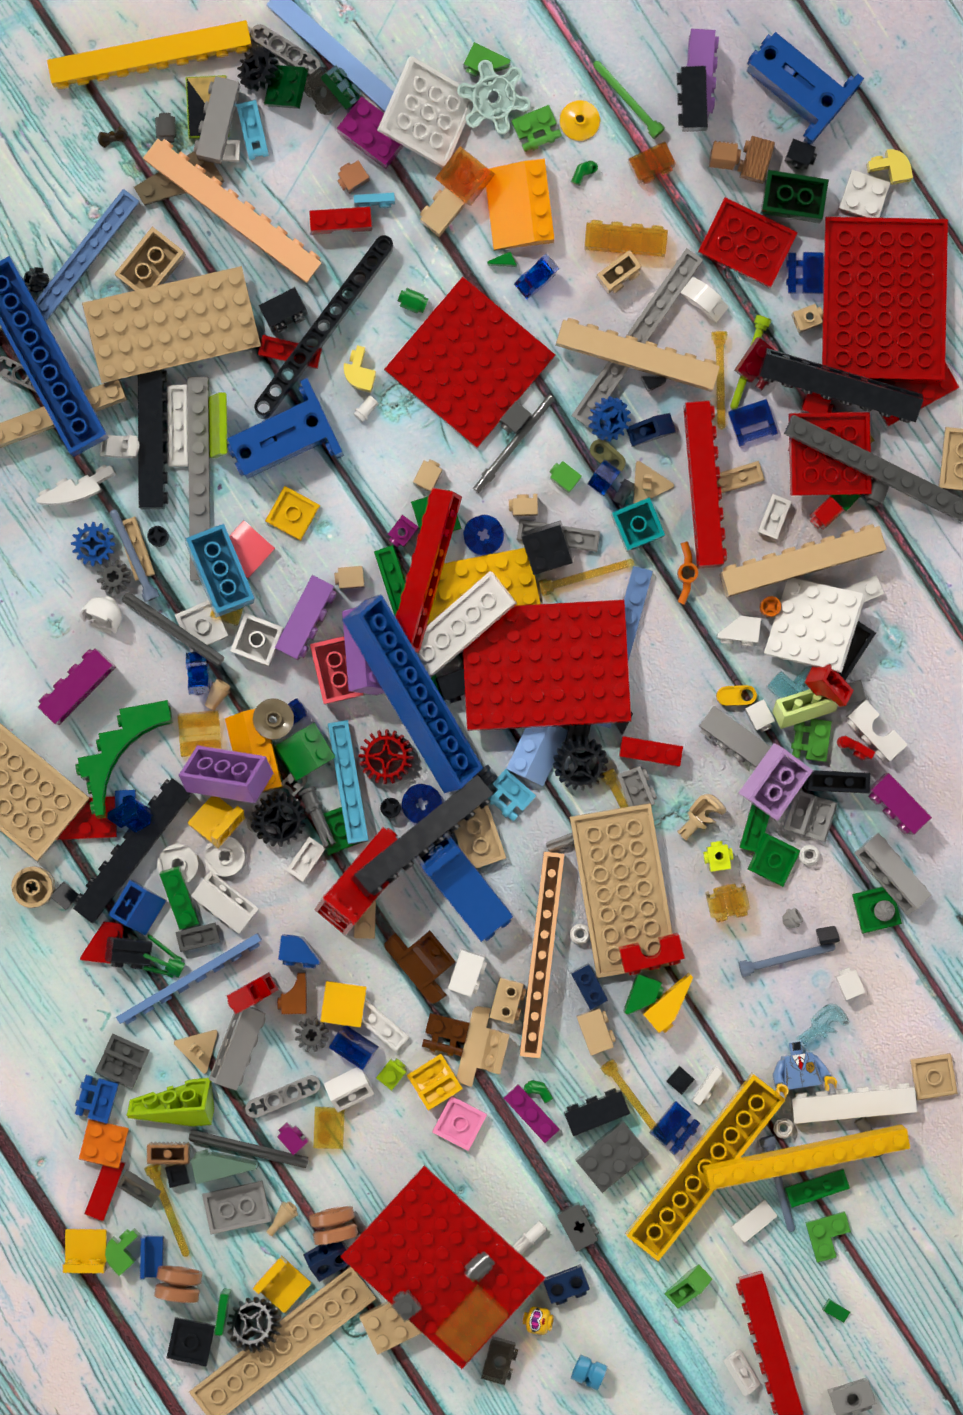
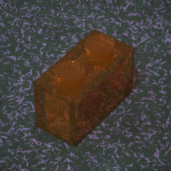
[628,142,676,184]

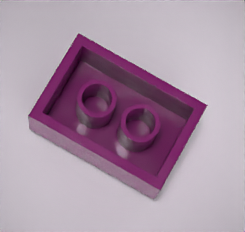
[337,96,403,169]
[868,773,932,835]

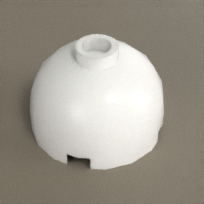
[80,596,122,634]

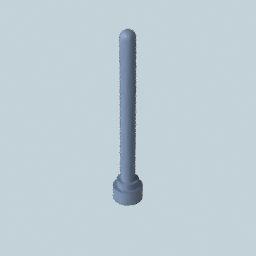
[110,509,160,602]
[738,943,835,978]
[759,1135,795,1232]

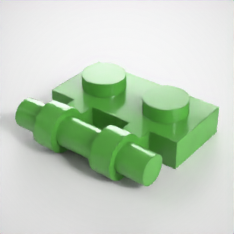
[511,105,562,152]
[791,719,832,762]

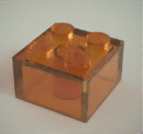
[435,146,495,206]

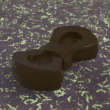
[97,126,128,147]

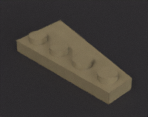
[134,151,224,206]

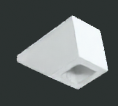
[716,616,761,647]

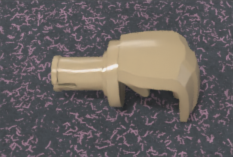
[677,794,726,841]

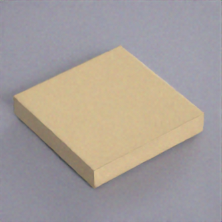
[910,1053,958,1100]

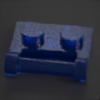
[728,399,778,447]

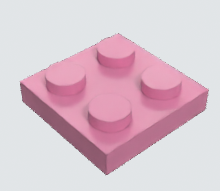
[432,1096,487,1151]

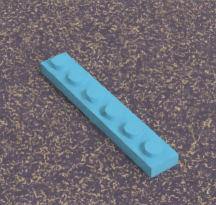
[328,720,368,844]

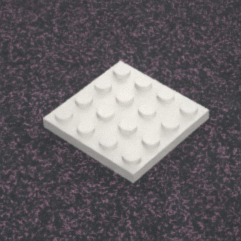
[377,56,473,168]
[764,578,866,673]

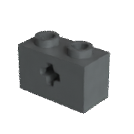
[557,1202,599,1252]

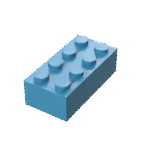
[185,524,255,618]

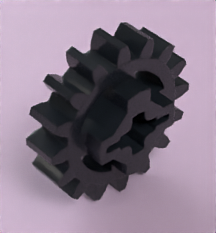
[237,46,278,91]

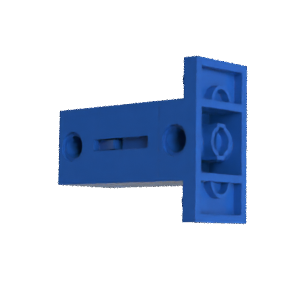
[747,32,864,145]
[227,378,344,479]
[416,832,513,942]

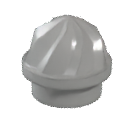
[874,900,895,921]
[782,908,803,928]

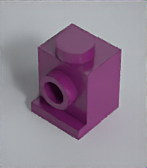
[388,514,419,547]
[277,1122,309,1155]

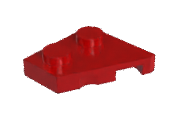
[80,921,124,964]

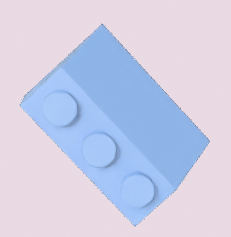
[506,726,568,786]

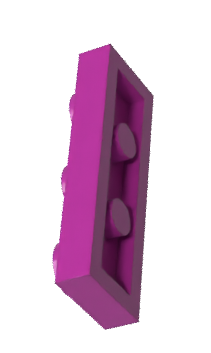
[503,1084,560,1143]

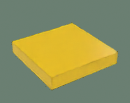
[265,485,320,541]
[320,981,367,1028]

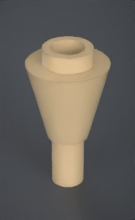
[266,1201,298,1236]

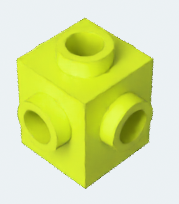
[703,841,733,872]

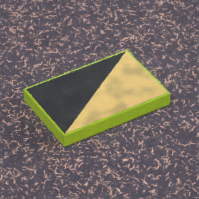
[186,75,229,139]

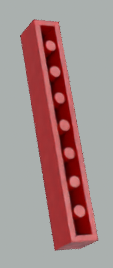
[395,488,462,653]
[736,1271,804,1415]

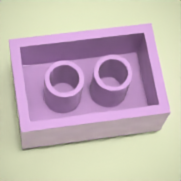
[739,743,813,821]

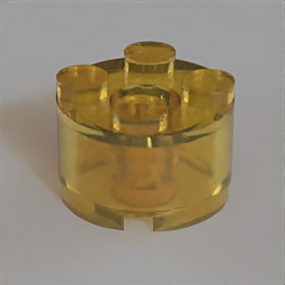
[705,883,750,922]

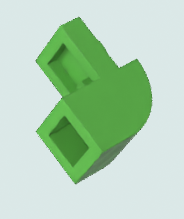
[105,1228,140,1276]

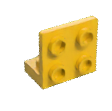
[188,796,245,848]
[63,1229,107,1273]
[253,1255,311,1313]

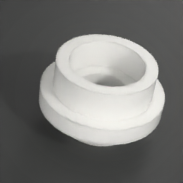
[799,845,820,865]
[570,924,590,944]
[773,1118,794,1138]

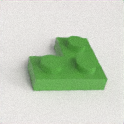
[805,1211,851,1263]

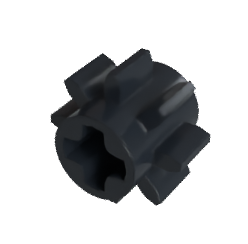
[23,267,49,293]

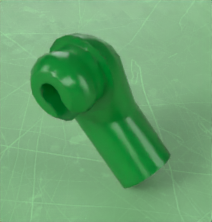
[571,161,598,186]
[524,1080,553,1103]

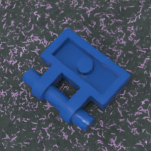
[75,1074,119,1123]

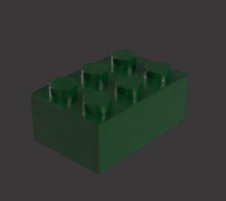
[760,170,829,223]

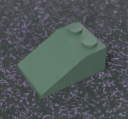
[190,1149,259,1184]

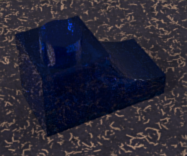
[288,698,309,726]

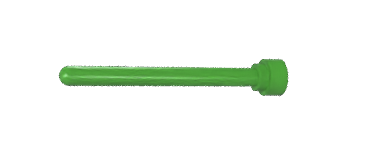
[593,61,665,139]

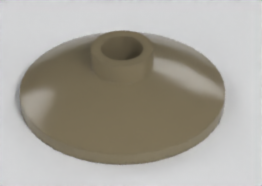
[253,698,294,739]

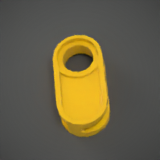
[716,685,757,706]

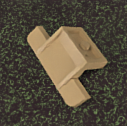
[457,1006,510,1087]

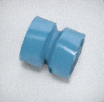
[571,1355,607,1390]

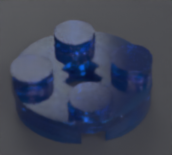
[463,514,504,556]
[402,784,442,823]

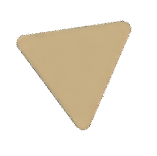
[633,461,674,504]
[174,1030,218,1074]

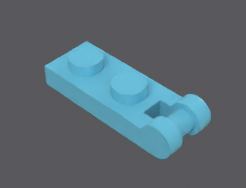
[236,100,269,161]

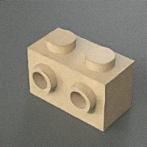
[420,187,465,237]
[596,250,642,294]
[489,977,526,1024]
[576,1008,616,1055]

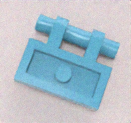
[489,769,536,821]

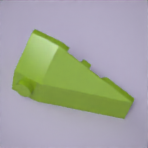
[126,1078,214,1126]

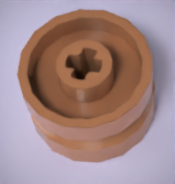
[309,1206,359,1245]
[154,1266,203,1303]

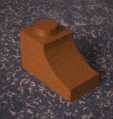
[277,972,307,1014]

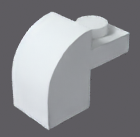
[680,277,729,323]
[100,435,139,458]

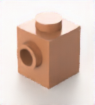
[337,160,370,194]

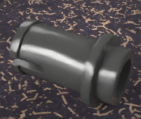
[613,478,635,506]

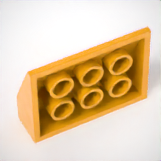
[484,159,554,250]

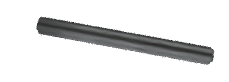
[122,592,224,666]
[189,1130,309,1168]

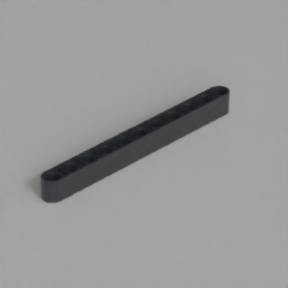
[254,235,393,419]

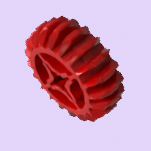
[358,729,414,784]

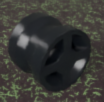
[147,526,169,547]
[473,765,498,786]
[380,798,401,818]

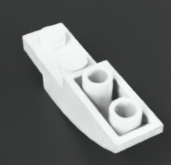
[36,465,116,505]

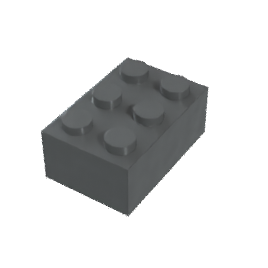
[575,1120,650,1193]

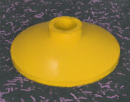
[560,100,600,141]

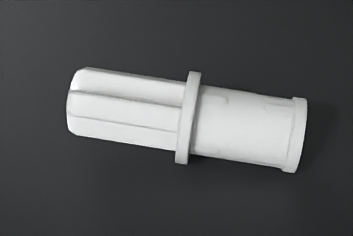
[513,1221,548,1255]

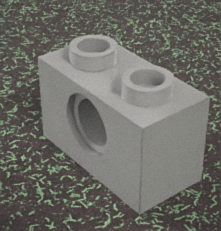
[827,1377,876,1415]

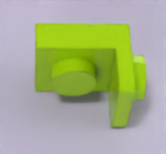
[376,1058,407,1091]

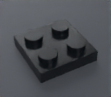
[166,1317,215,1367]

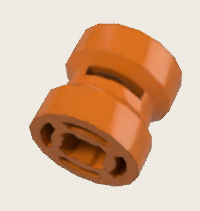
[759,596,781,617]

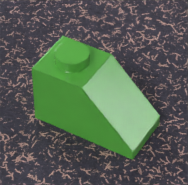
[463,42,511,77]
[664,1264,713,1309]

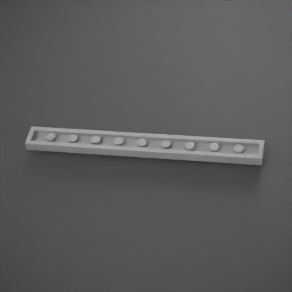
[571,248,703,427]
[187,377,210,581]

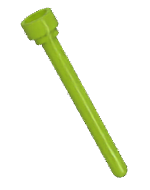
[730,315,772,410]

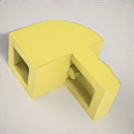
[866,149,913,185]
[344,345,376,393]

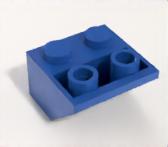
[109,880,167,936]
[278,934,321,968]

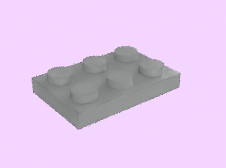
[202,1181,271,1234]

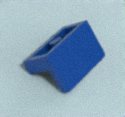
[140,1235,164,1279]

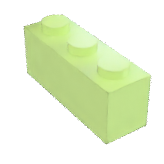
[772,689,838,729]

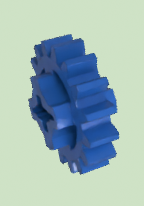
[588,396,631,442]
[71,522,116,566]

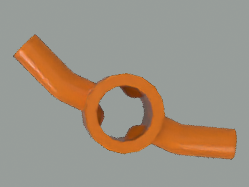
[677,541,698,605]

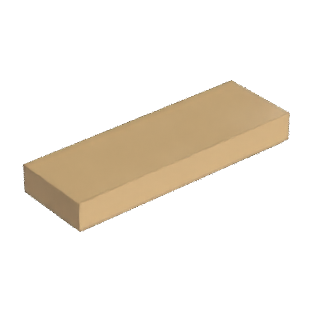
[717,461,765,493]
[122,517,155,581]

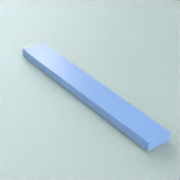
[266,0,393,112]

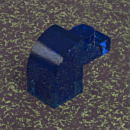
[514,253,560,299]
[587,460,621,496]
[186,652,210,695]
[107,795,151,833]

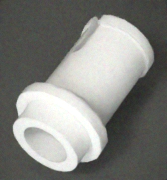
[354,395,379,422]

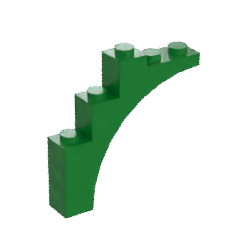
[75,700,173,819]

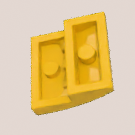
[407,1053,463,1111]

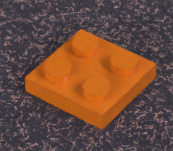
[79,1119,129,1169]

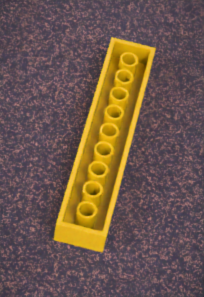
[625,1073,786,1261]

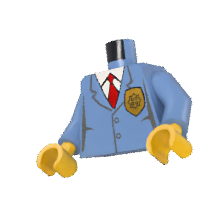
[772,1041,837,1098]

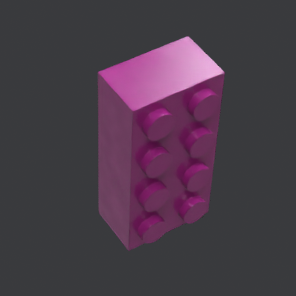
[38,649,116,725]

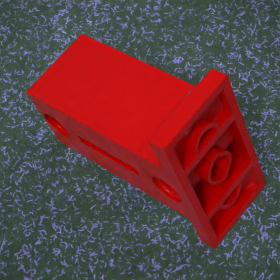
[314,827,400,936]

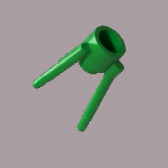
[143,934,185,978]

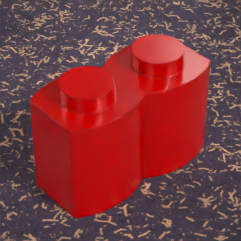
[810,497,844,530]

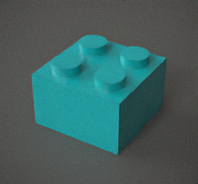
[611,497,665,552]

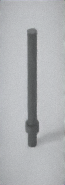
[472,394,555,494]

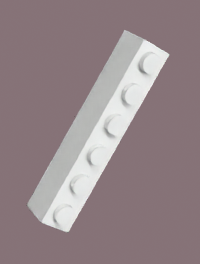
[790,1083,917,1124]

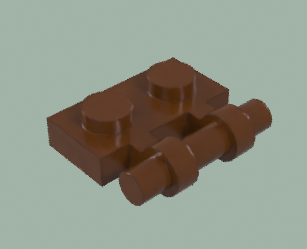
[422,1013,470,1057]

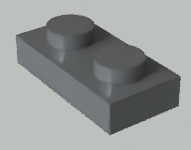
[175,922,220,952]
[117,1170,161,1208]

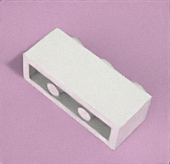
[191,871,259,933]

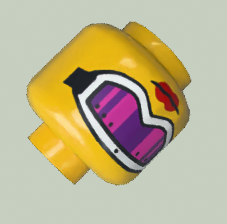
[523,1306,554,1335]

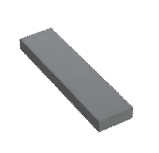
[517,519,600,552]

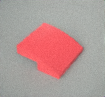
[229,520,275,578]

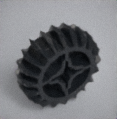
[553,736,608,791]
[251,792,306,847]
[227,1297,282,1353]

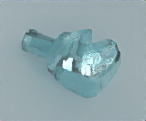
[797,1003,849,1047]

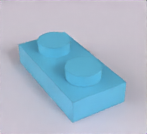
[354,193,395,208]

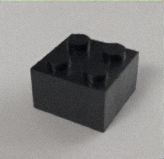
[258,287,308,333]
[521,520,573,575]

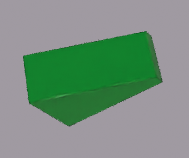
[487,251,517,267]
[822,1298,850,1323]

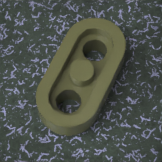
[590,439,626,474]

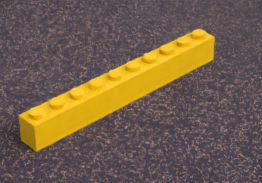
[47,20,252,89]
[702,1124,910,1190]

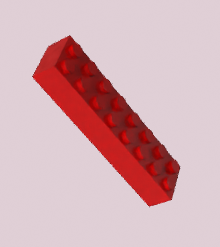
[683,400,727,569]

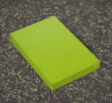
[208,392,227,458]

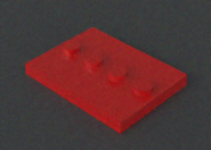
[698,197,798,288]

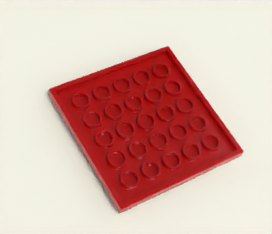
[384,276,556,448]

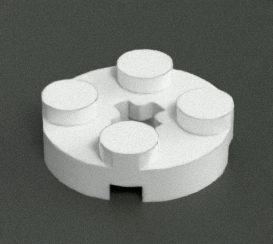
[204,837,246,877]
[157,844,199,883]

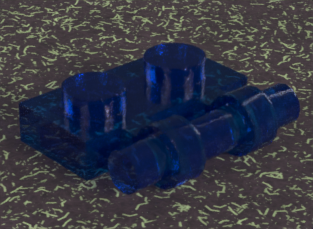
[786,252,823,294]
[649,1101,700,1155]

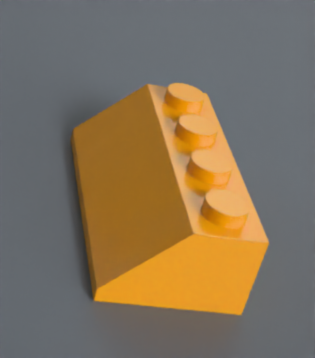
[225,708,283,793]

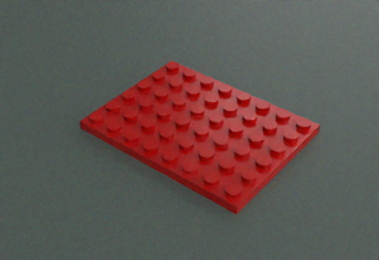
[822,217,948,381]
[463,600,631,731]
[340,1165,546,1369]

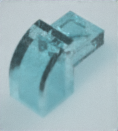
[766,667,810,698]

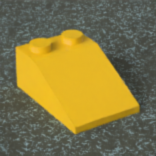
[642,973,693,1033]

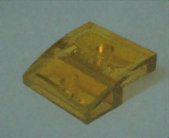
[178,710,222,757]

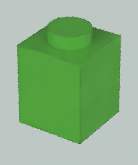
[550,461,582,493]

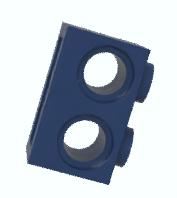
[571,963,608,1010]
[303,1241,348,1282]
[543,1264,590,1305]

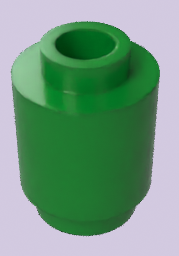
[397,288,429,314]

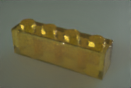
[584,220,668,257]

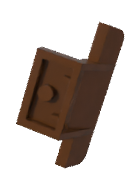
[384,930,456,1003]

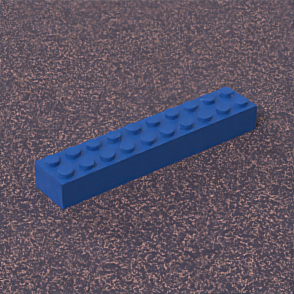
[0,256,109,457]
[342,594,483,793]

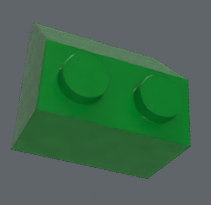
[275,722,335,781]
[623,973,664,1015]

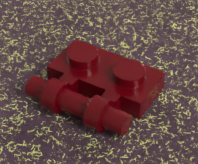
[734,337,775,391]

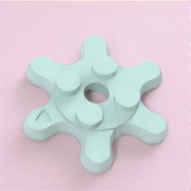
[457,60,531,134]

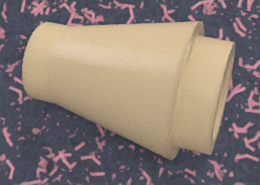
[204,679,231,710]

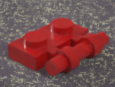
[837,736,875,761]

